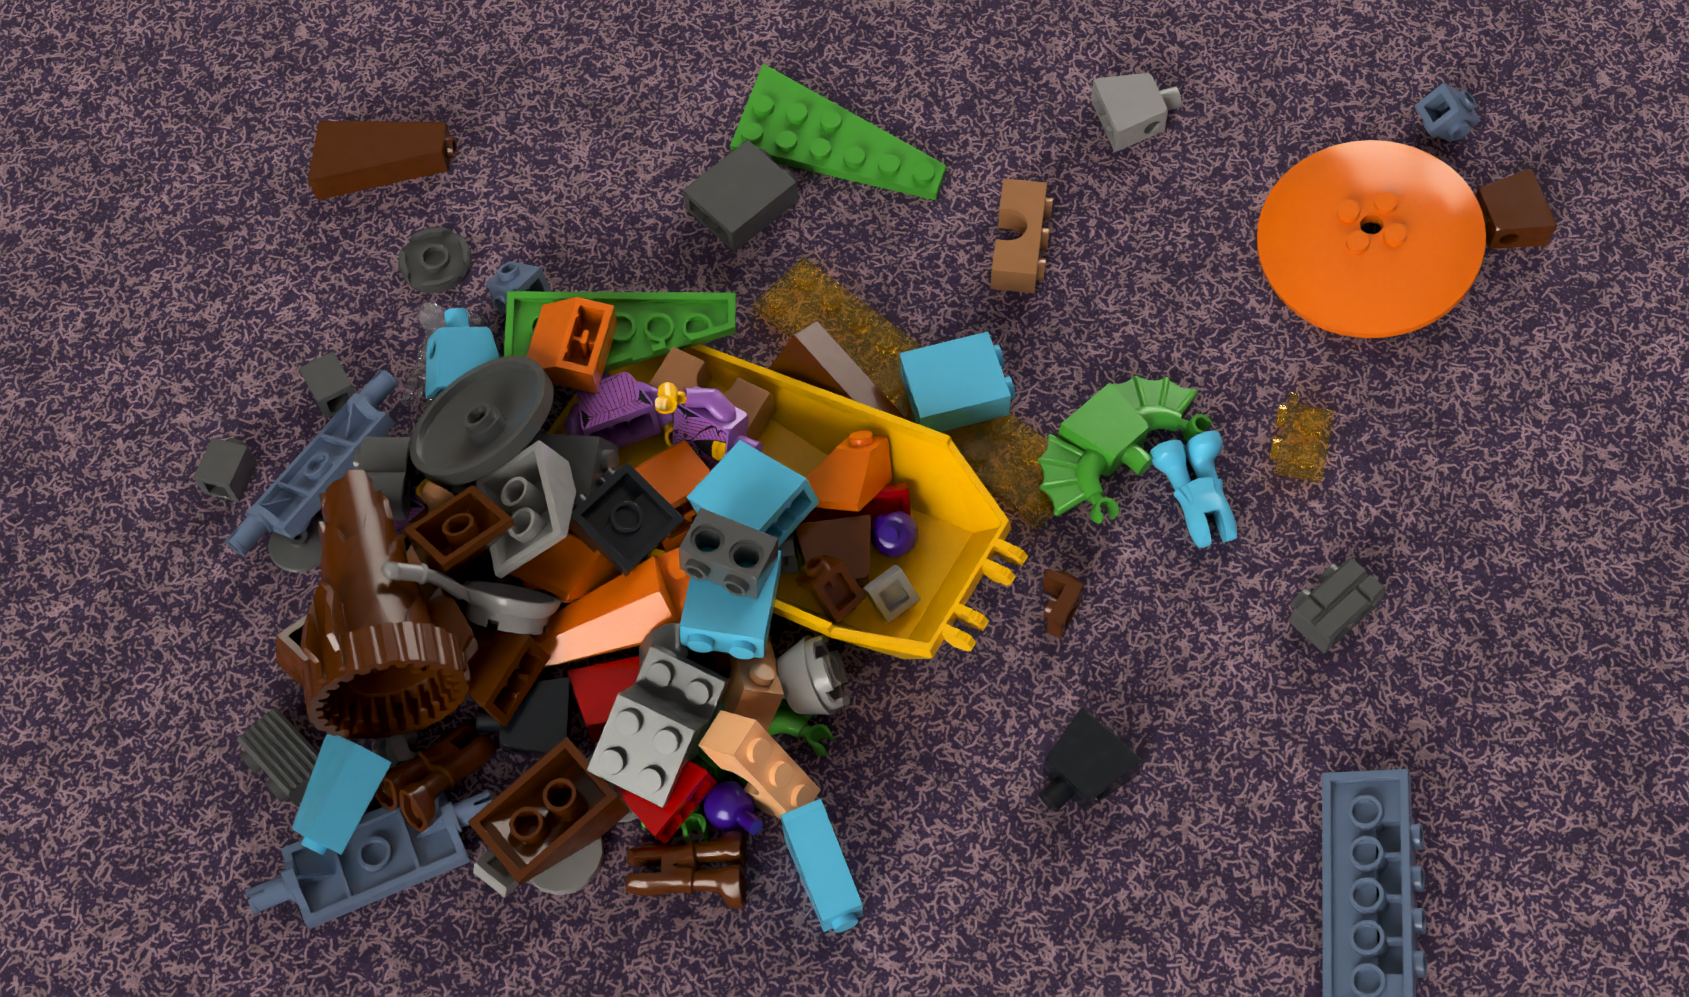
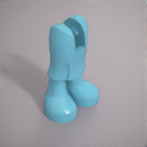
[1149,431,1237,548]

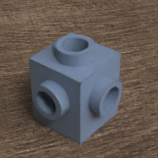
[1415,83,1481,142]
[486,261,552,314]

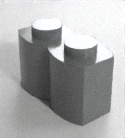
[353,437,416,520]

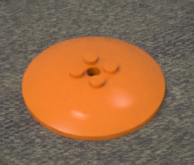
[1257,140,1486,338]

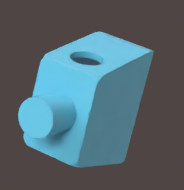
[425,308,500,398]

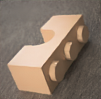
[698,710,821,819]

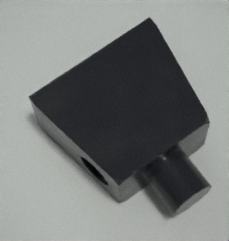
[476,678,573,759]
[1039,707,1142,812]

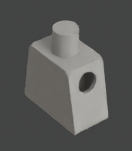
[1091,73,1182,152]

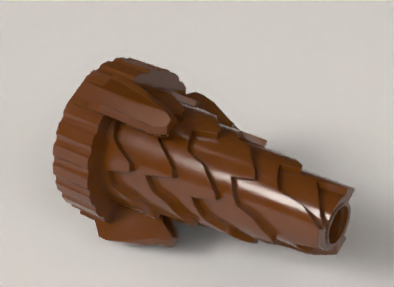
[301,470,478,739]

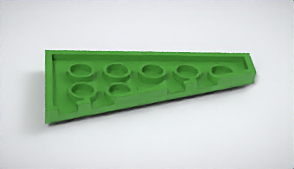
[730,64,946,200]
[504,291,736,388]

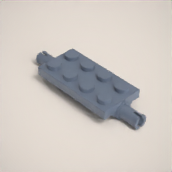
[225,369,399,556]
[245,789,493,929]

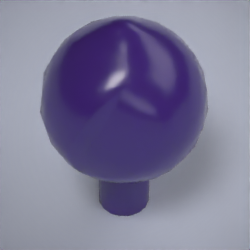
[870,511,918,558]
[704,780,763,835]

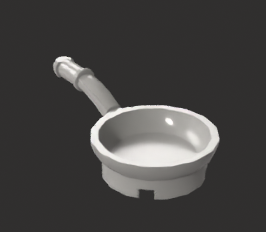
[381,561,561,635]

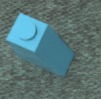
[292,734,392,855]
[780,799,863,933]

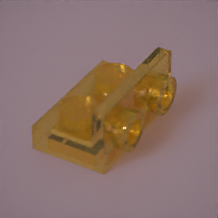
[1269,392,1334,483]

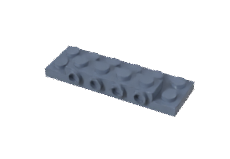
[1322,769,1427,997]

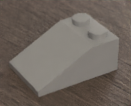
[476,440,576,579]

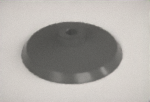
[268,515,323,573]

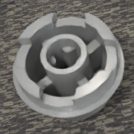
[777,634,850,715]

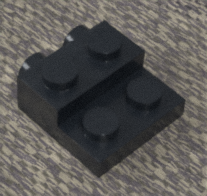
[569,462,685,577]

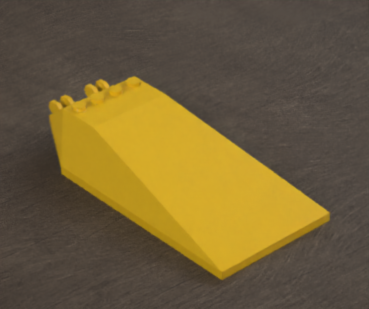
[547,344,1028,659]

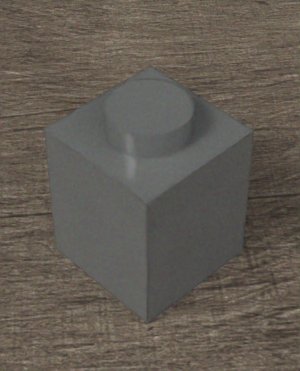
[299,351,356,419]
[194,438,257,502]

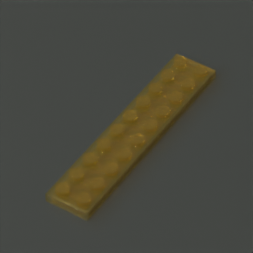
[753,257,1054,530]

